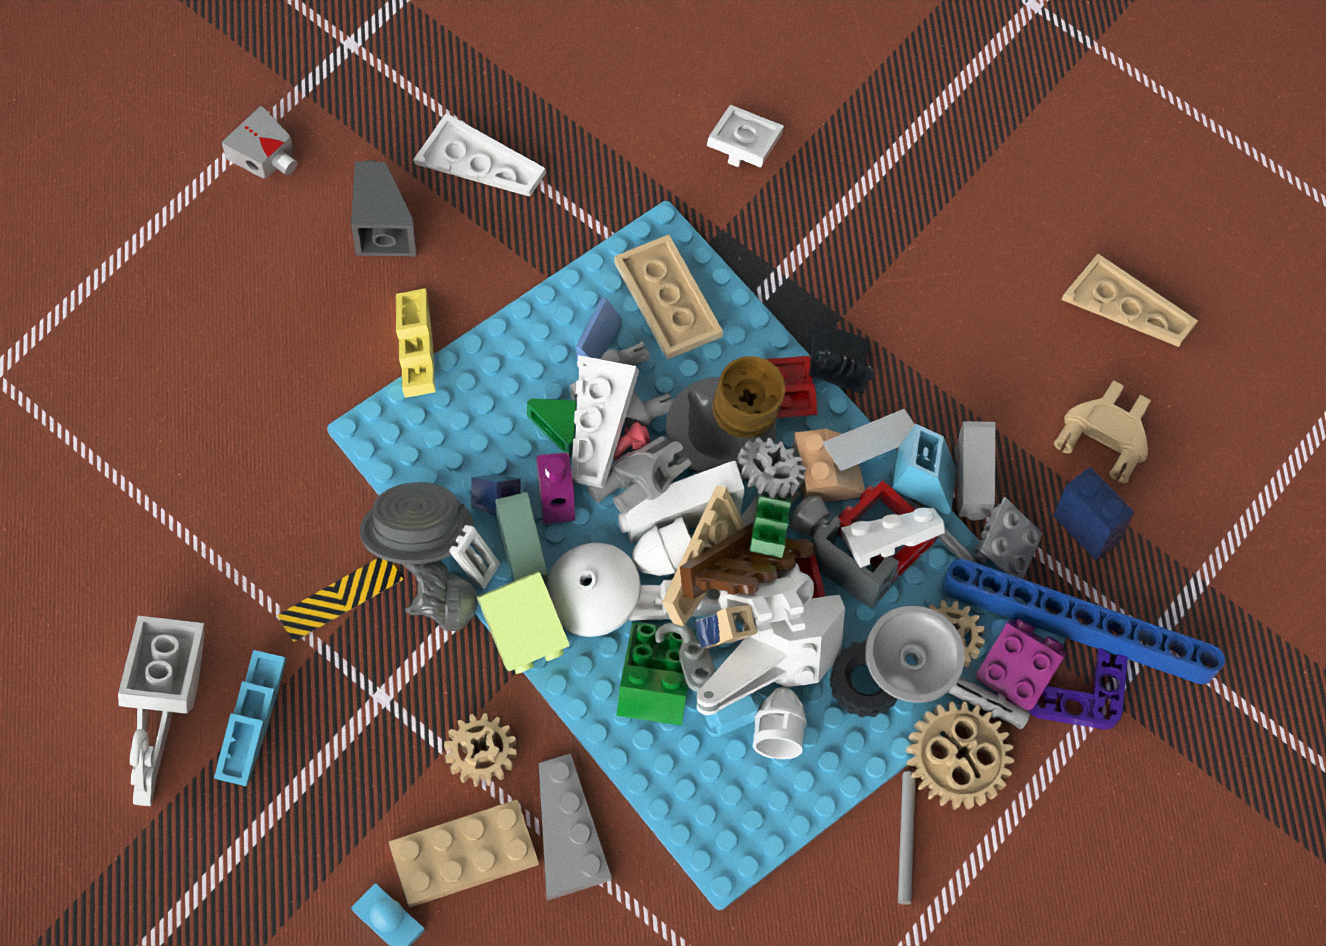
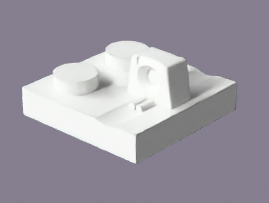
[707,105,784,167]

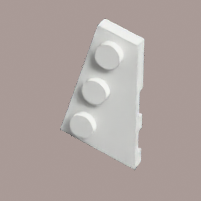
[841,508,945,568]

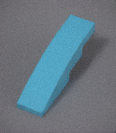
[214,650,287,786]

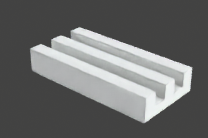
[449,525,500,589]

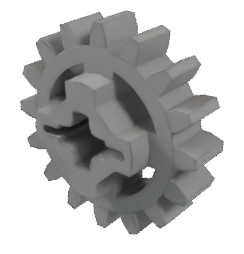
[737,437,806,499]

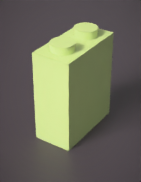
[477,572,570,674]

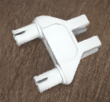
[718,563,814,638]

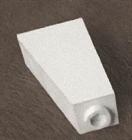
[618,461,745,543]

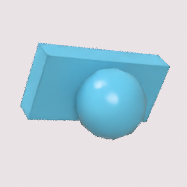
[351,883,425,946]

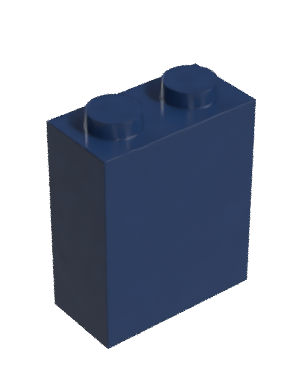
[1053,467,1135,561]

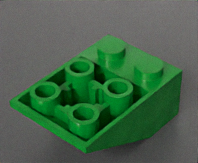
[616,622,696,726]

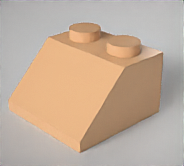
[792,428,865,503]

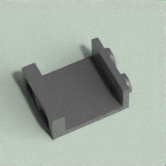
[813,516,899,610]

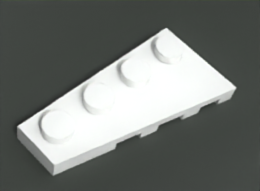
[413,113,546,196]
[571,355,639,488]

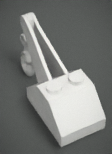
[118,616,204,806]

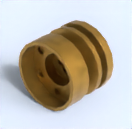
[712,356,786,439]

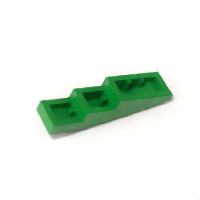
[750,492,792,558]

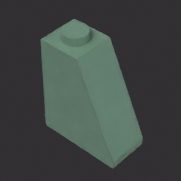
[495,492,548,585]

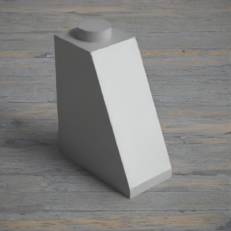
[954,421,995,520]

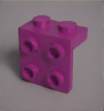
[976,618,1067,710]

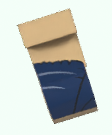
[695,604,757,649]

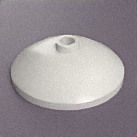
[545,543,641,637]

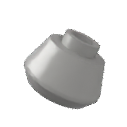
[789,495,830,536]

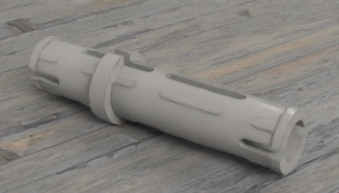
[948,677,1030,729]

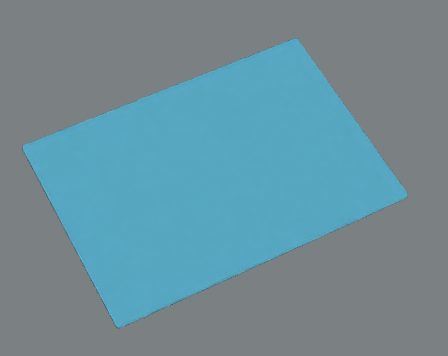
[327,201,1066,910]

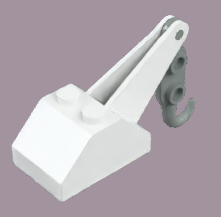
[655,595,845,715]

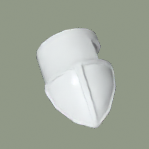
[631,516,692,576]
[753,686,807,759]

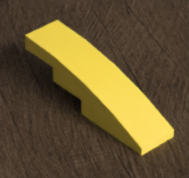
[396,288,436,398]

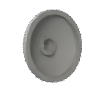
[865,606,965,703]

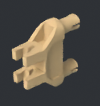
[1054,380,1151,484]

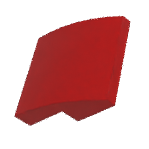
[766,356,818,419]

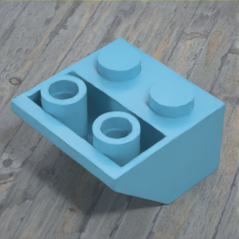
[892,424,957,515]

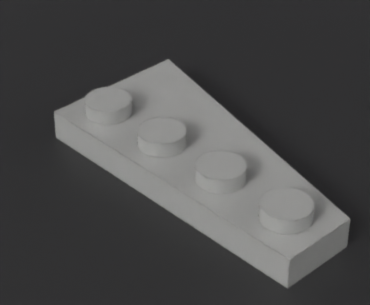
[539,753,612,901]

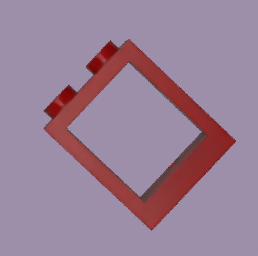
[837,480,937,584]

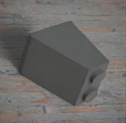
[351,160,417,257]

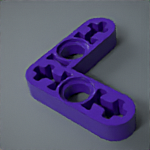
[1029,648,1128,730]

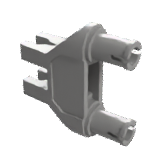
[570,342,674,428]
[587,436,692,515]

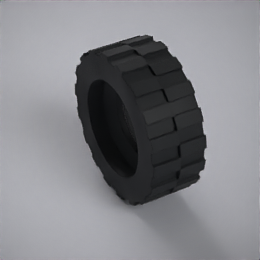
[830,641,897,717]

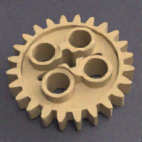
[906,701,1014,810]

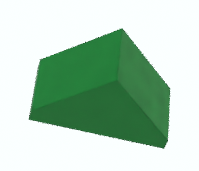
[527,398,576,458]

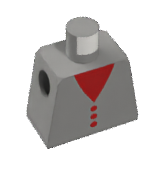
[222,106,297,178]

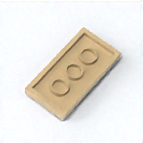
[614,234,723,360]
[389,800,538,908]

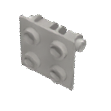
[974,498,1043,579]

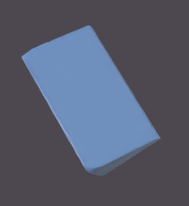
[576,297,622,361]

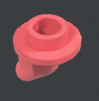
[613,421,650,461]

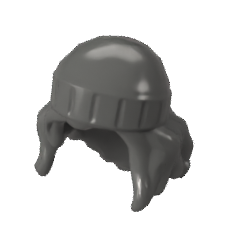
[403,560,478,631]

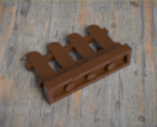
[680,522,814,599]

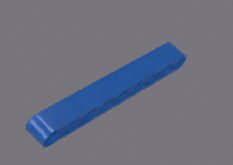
[941,559,1225,684]

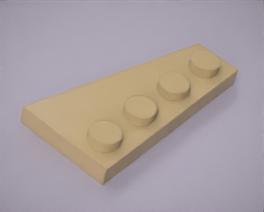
[1062,254,1198,347]
[662,486,745,626]

